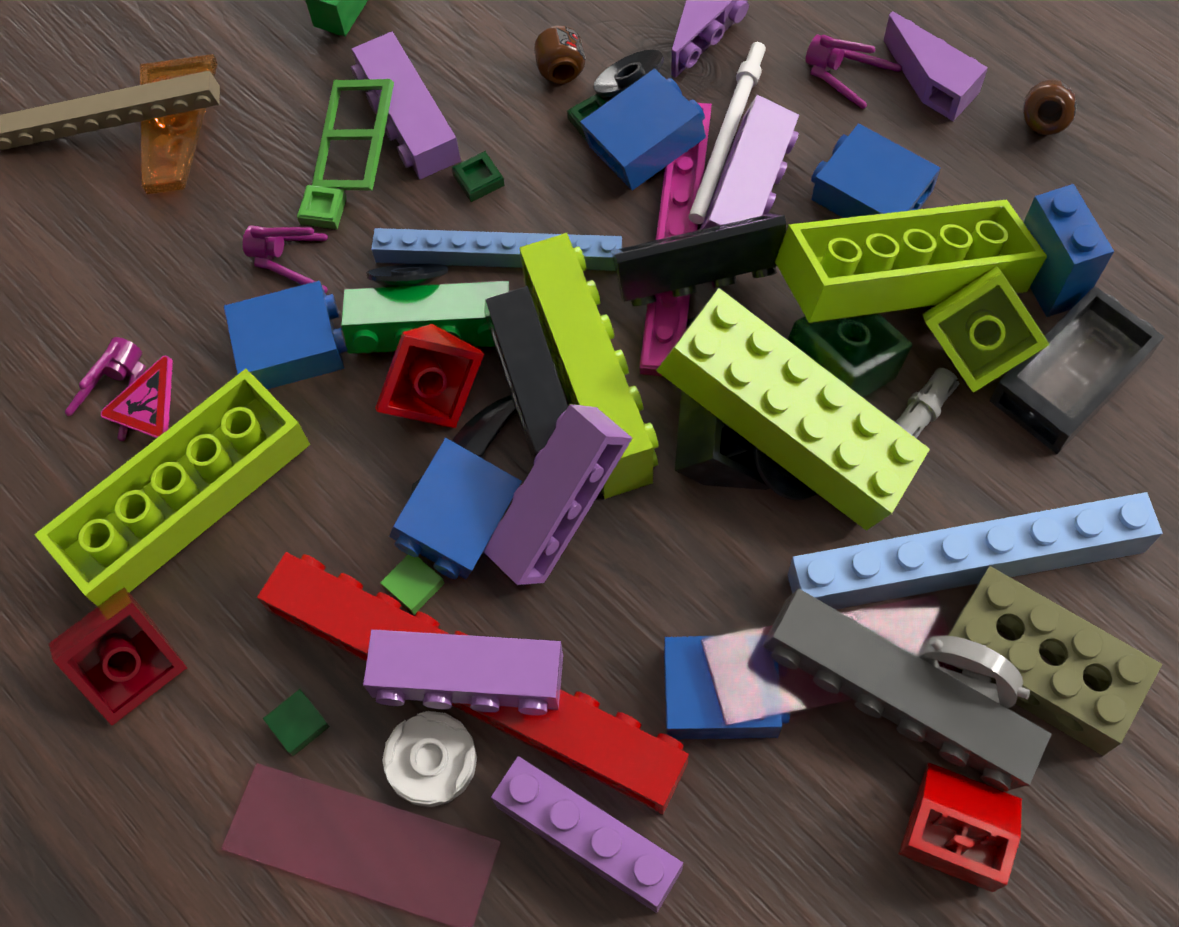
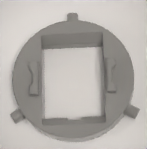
[918,636,1030,708]

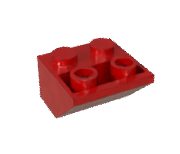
[898,762,1022,892]

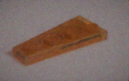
[140,54,218,194]

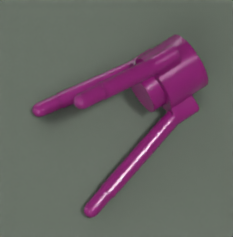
[805,34,902,109]
[243,225,328,293]
[65,337,146,442]

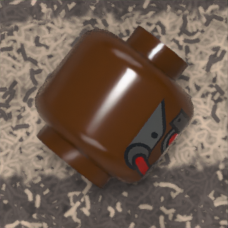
[534,26,586,84]
[1023,79,1077,135]

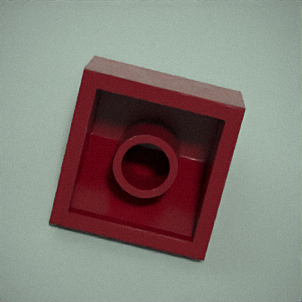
[48,587,187,726]

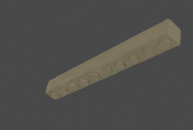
[0,70,220,150]

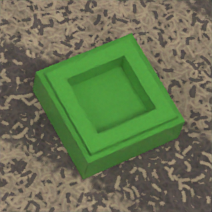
[297,185,347,229]
[380,555,445,615]

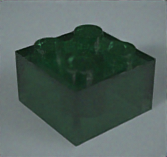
[788,313,913,397]

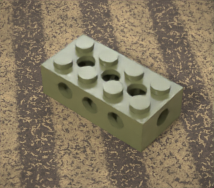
[947,566,1162,756]

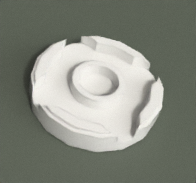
[382,711,477,807]

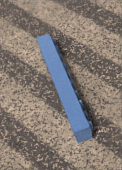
[371,228,622,271]

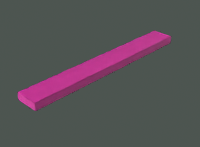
[639,103,712,376]

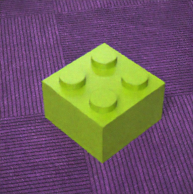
[923,266,1050,392]

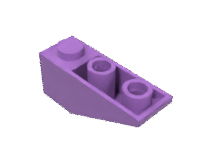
[671,0,749,78]
[883,11,988,121]

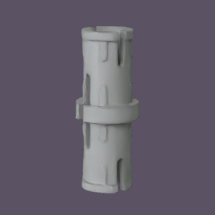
[895,368,960,439]

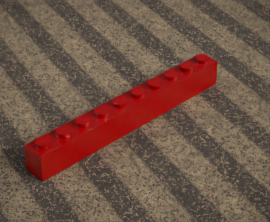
[257,552,689,814]

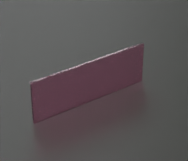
[701,595,962,726]
[222,763,501,927]

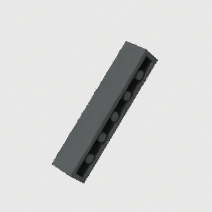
[762,588,1051,791]

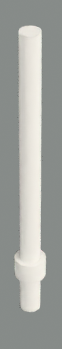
[689,42,766,224]

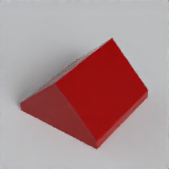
[375,324,484,428]

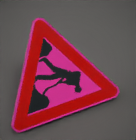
[101,355,173,438]

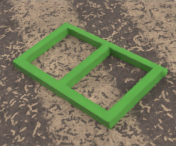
[312,79,394,191]

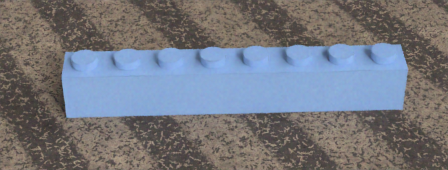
[788,492,1163,610]

